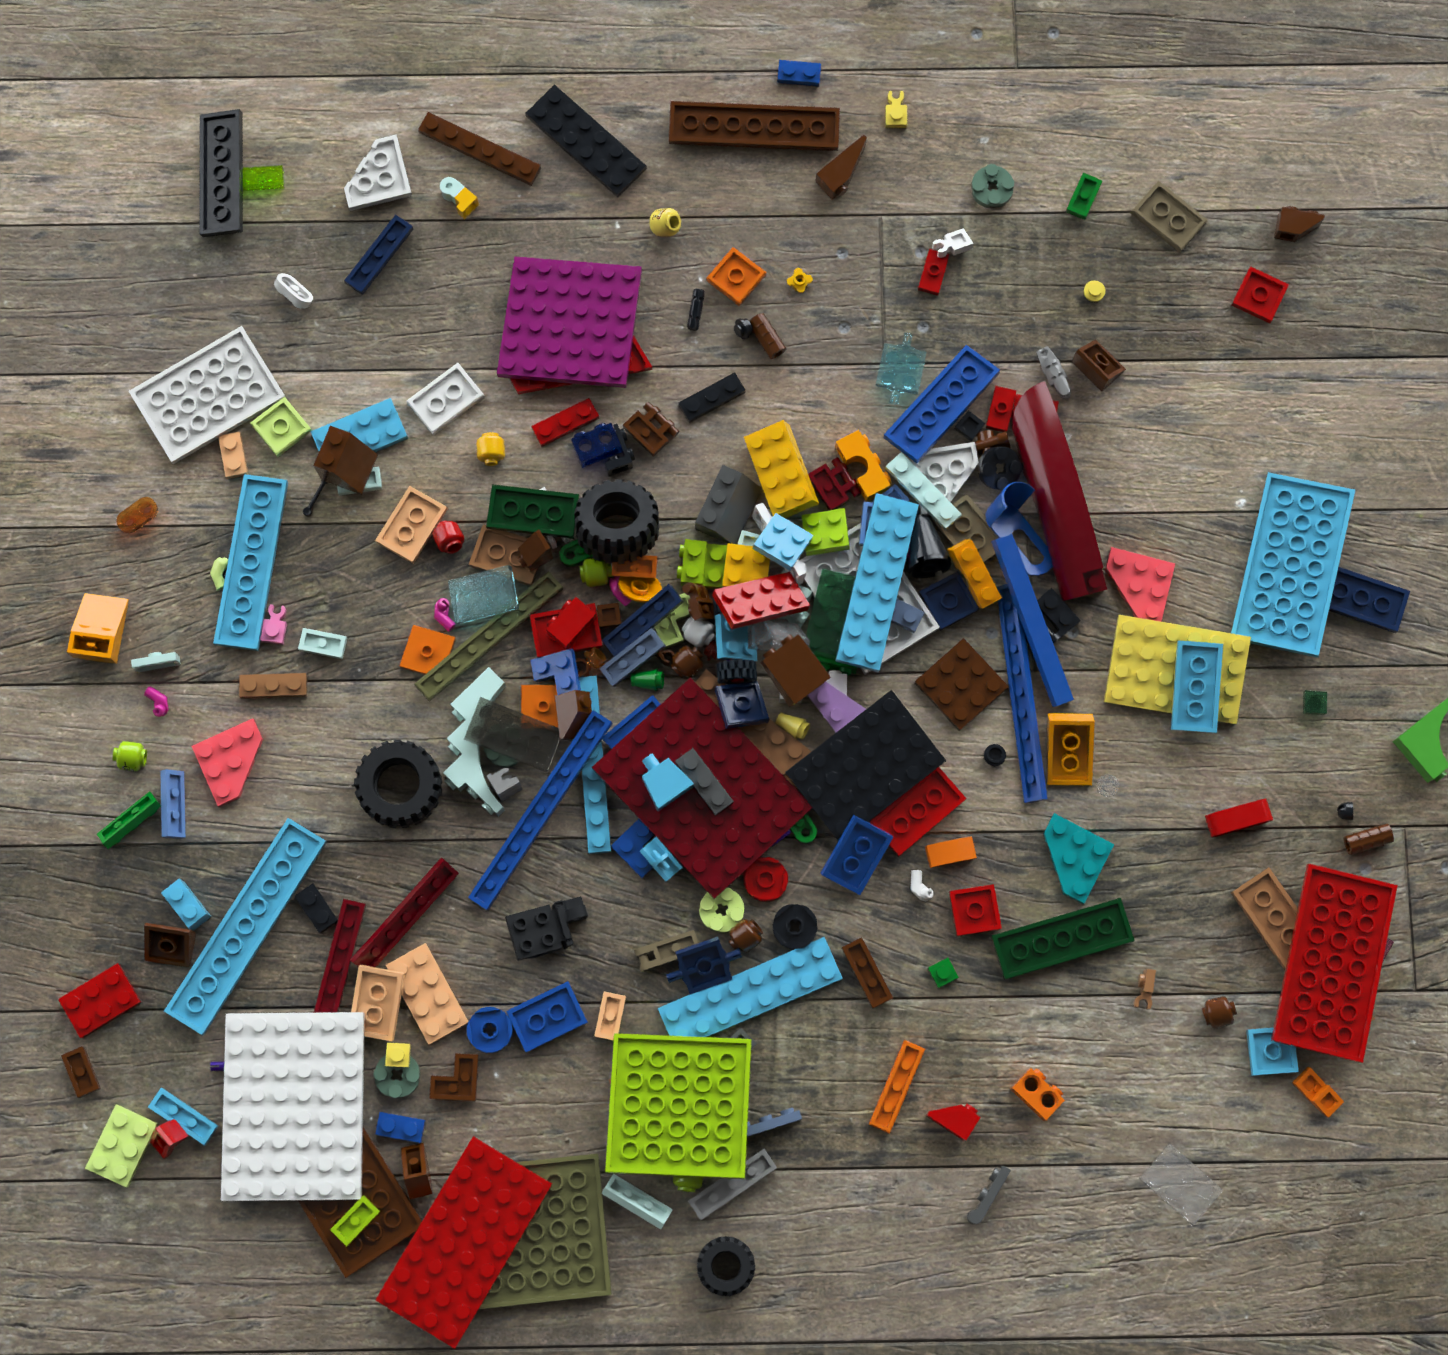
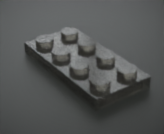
[464,697,560,772]

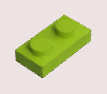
[330,1195,381,1246]

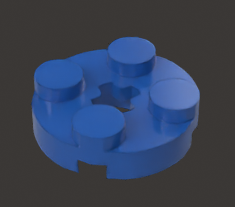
[467,1007,513,1053]

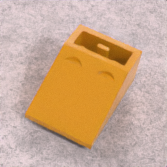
[67,593,129,664]

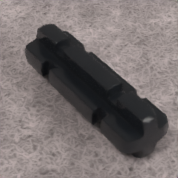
[687,288,705,331]

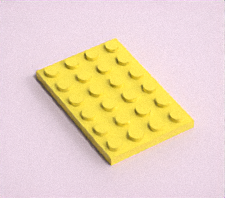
[1104,615,1251,724]

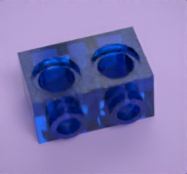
[571,423,622,468]

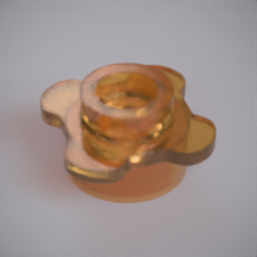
[584,647,606,669]

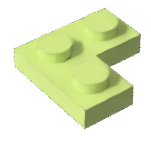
[654,593,690,649]

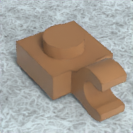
[1134,969,1156,1010]

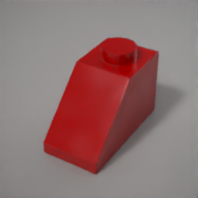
[925,1104,981,1141]

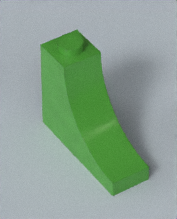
[1393,698,1448,783]

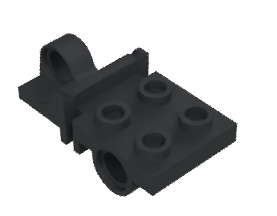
[505,896,588,961]

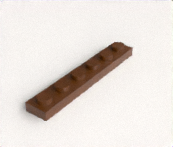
[418,112,541,186]

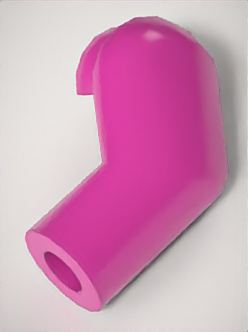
[609,576,632,607]
[434,598,456,632]
[144,686,169,717]

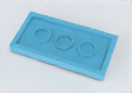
[311,398,408,452]
[1171,640,1223,733]

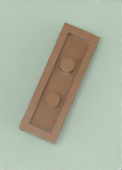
[239,673,307,698]

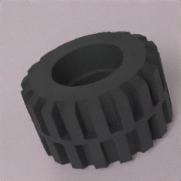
[697,1236,755,1296]

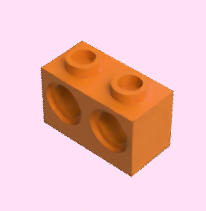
[1010,1068,1065,1121]

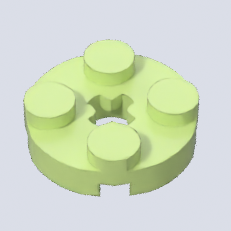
[699,887,744,933]

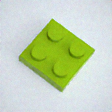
[802,508,850,556]

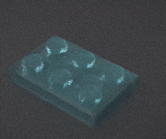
[448,565,519,624]

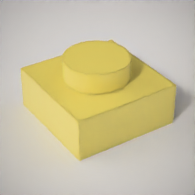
[385,1043,411,1068]

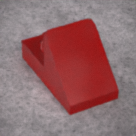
[150,1119,188,1159]

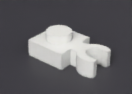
[932,229,973,258]

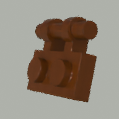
[623,402,680,457]
[682,582,715,623]

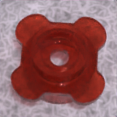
[703,639,717,661]

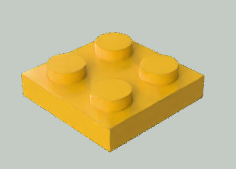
[722,543,770,588]

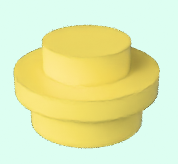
[1084,281,1105,302]

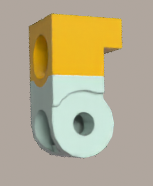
[440,177,479,220]

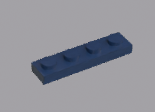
[344,214,413,295]
[602,584,684,657]

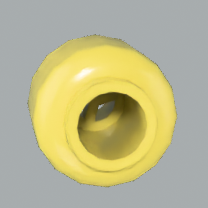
[649,208,681,237]

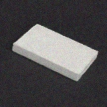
[406,363,485,436]

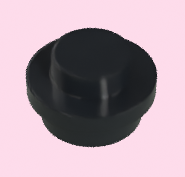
[734,318,753,340]
[984,744,1006,767]

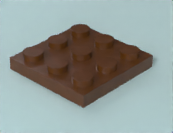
[914,638,1009,731]

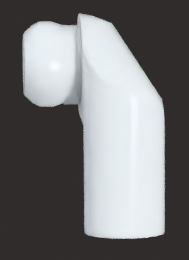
[911,870,933,901]

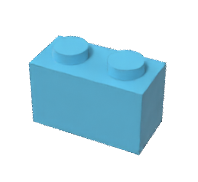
[161,879,211,931]

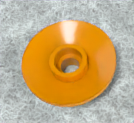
[618,576,662,603]

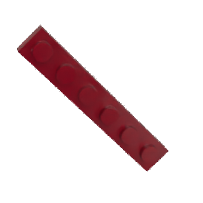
[350,857,459,967]
[314,899,366,1013]

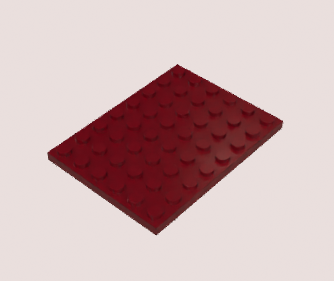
[592,677,812,899]

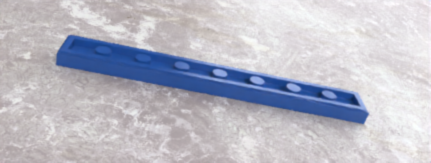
[991,534,1074,707]

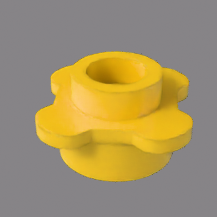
[787,268,812,293]

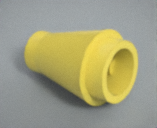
[775,712,810,739]

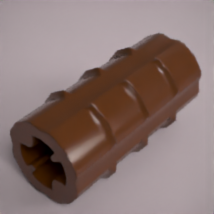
[750,313,786,359]
[1343,824,1394,855]

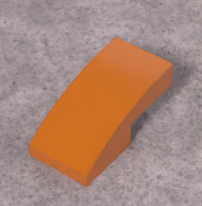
[925,836,977,868]
[1292,1067,1344,1118]

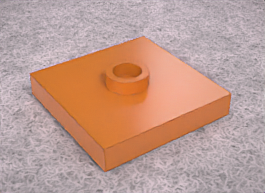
[706,247,766,306]
[400,625,456,675]
[521,685,559,730]

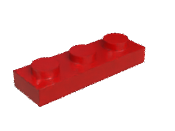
[531,398,600,447]

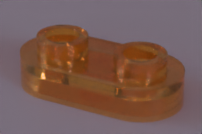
[116,497,158,533]

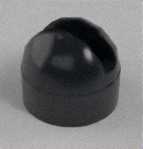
[1337,802,1354,820]

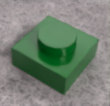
[927,958,959,988]

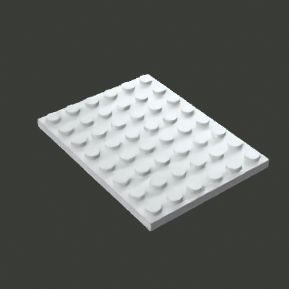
[221,1012,365,1201]

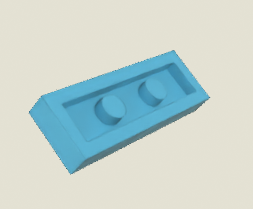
[148,1088,219,1145]

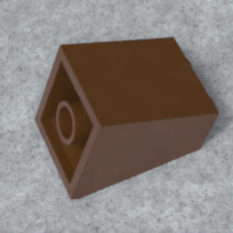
[313,426,378,495]
[760,634,831,707]

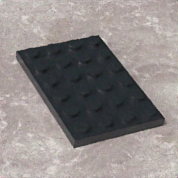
[785,690,946,841]

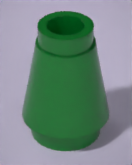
[631,669,664,691]

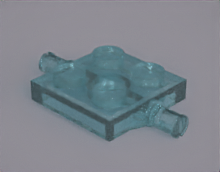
[875,333,927,405]

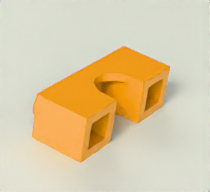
[835,430,892,502]
[947,539,1002,609]

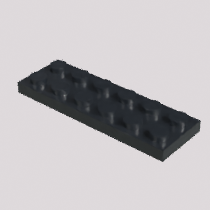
[525,84,647,198]
[199,109,243,238]

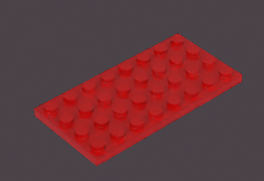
[1271,864,1398,1063]
[375,1136,552,1349]

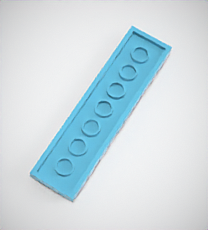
[213,474,288,651]
[835,493,919,672]
[658,937,843,1037]

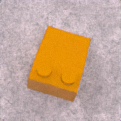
[1047,713,1095,786]

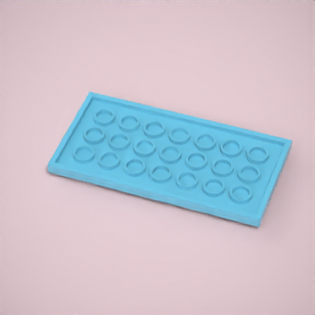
[1231,472,1355,658]

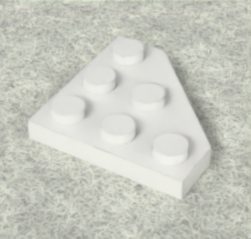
[344,135,412,211]
[911,442,979,516]

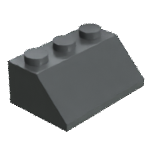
[695,465,762,544]

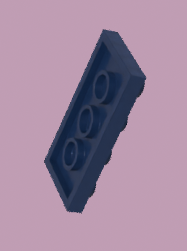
[1329,567,1410,633]

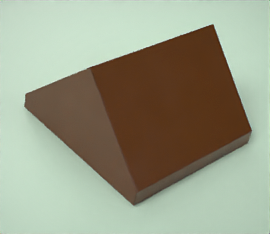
[1072,339,1126,392]
[144,923,197,968]

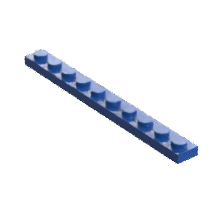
[997,584,1047,803]
[468,710,613,911]

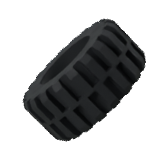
[574,479,659,564]
[354,740,442,828]

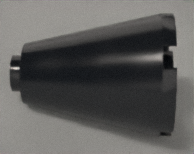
[908,515,952,578]

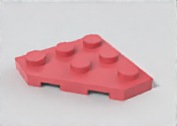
[1105,547,1175,622]
[192,718,263,807]

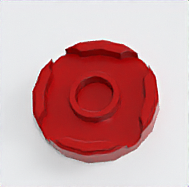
[744,857,788,902]

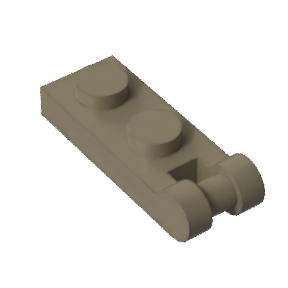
[634,930,698,972]

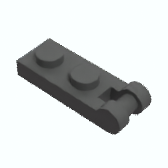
[967,1165,1011,1224]

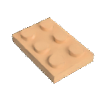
[375,486,448,564]
[351,965,405,1041]

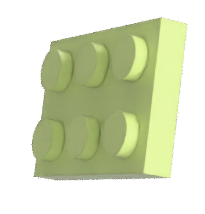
[85,1104,159,1188]

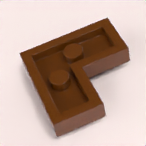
[429,1053,479,1101]

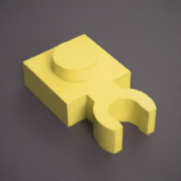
[885,91,907,128]

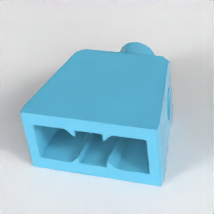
[642,754,694,812]

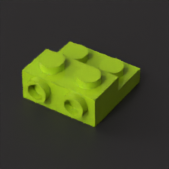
[677,539,727,589]

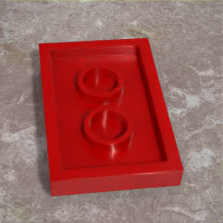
[530,603,603,658]
[58,963,142,1039]

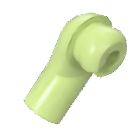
[210,557,228,591]

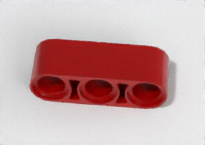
[1205,798,1273,838]

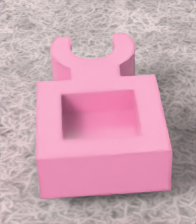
[260,604,287,645]

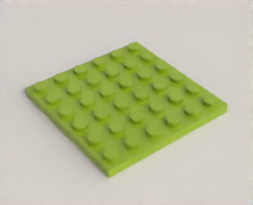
[605,1033,752,1179]

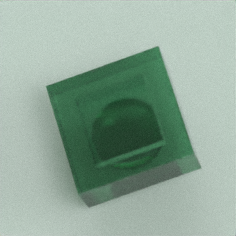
[1303,690,1327,715]

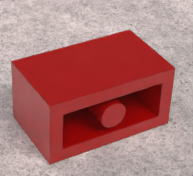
[546,597,597,650]

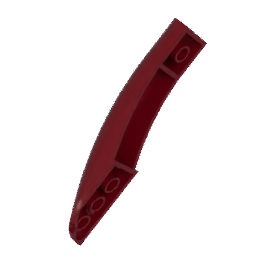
[1012,381,1107,601]

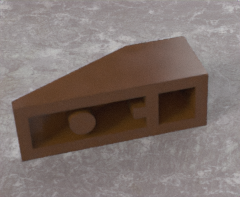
[815,135,867,200]

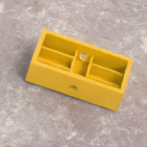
[744,420,819,518]

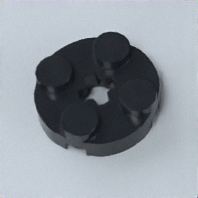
[978,446,1023,490]
[772,904,817,950]

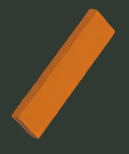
[868,1040,925,1134]

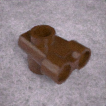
[975,430,1011,454]

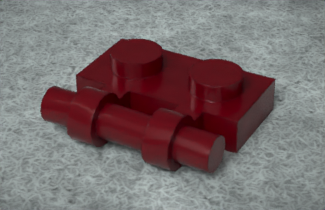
[808,457,862,510]

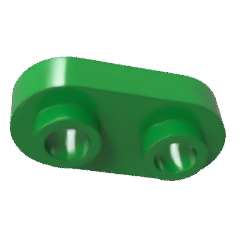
[559,539,593,567]
[790,813,817,844]

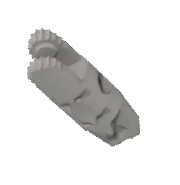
[1037,346,1071,400]

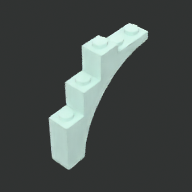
[443,667,506,817]

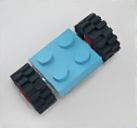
[713,598,758,685]

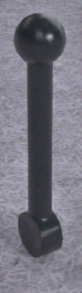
[303,480,328,517]

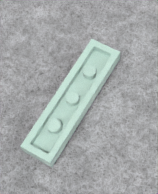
[885,452,962,530]

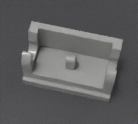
[487,768,522,802]

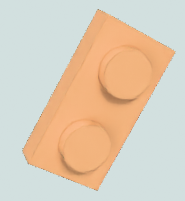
[218,432,249,479]
[594,992,626,1041]

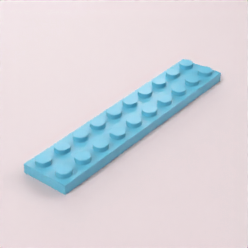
[164,818,327,1036]

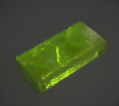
[243,165,284,191]

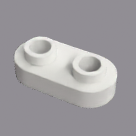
[274,273,313,309]

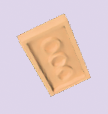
[386,943,469,1045]

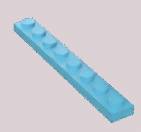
[579,676,611,854]

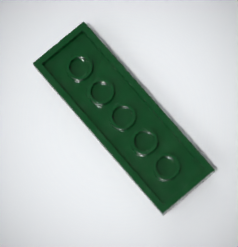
[991,898,1135,980]

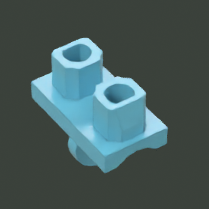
[640,836,683,881]

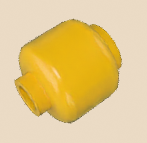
[476,432,505,466]

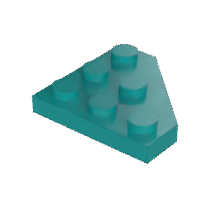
[1043,813,1114,905]

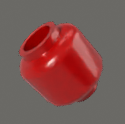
[432,521,465,554]

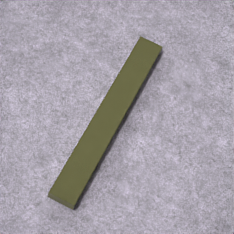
[414,571,563,702]

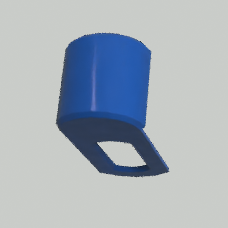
[985,482,1053,576]

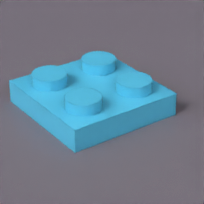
[752,513,813,571]
[1246,1028,1299,1076]

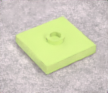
[250,397,312,457]

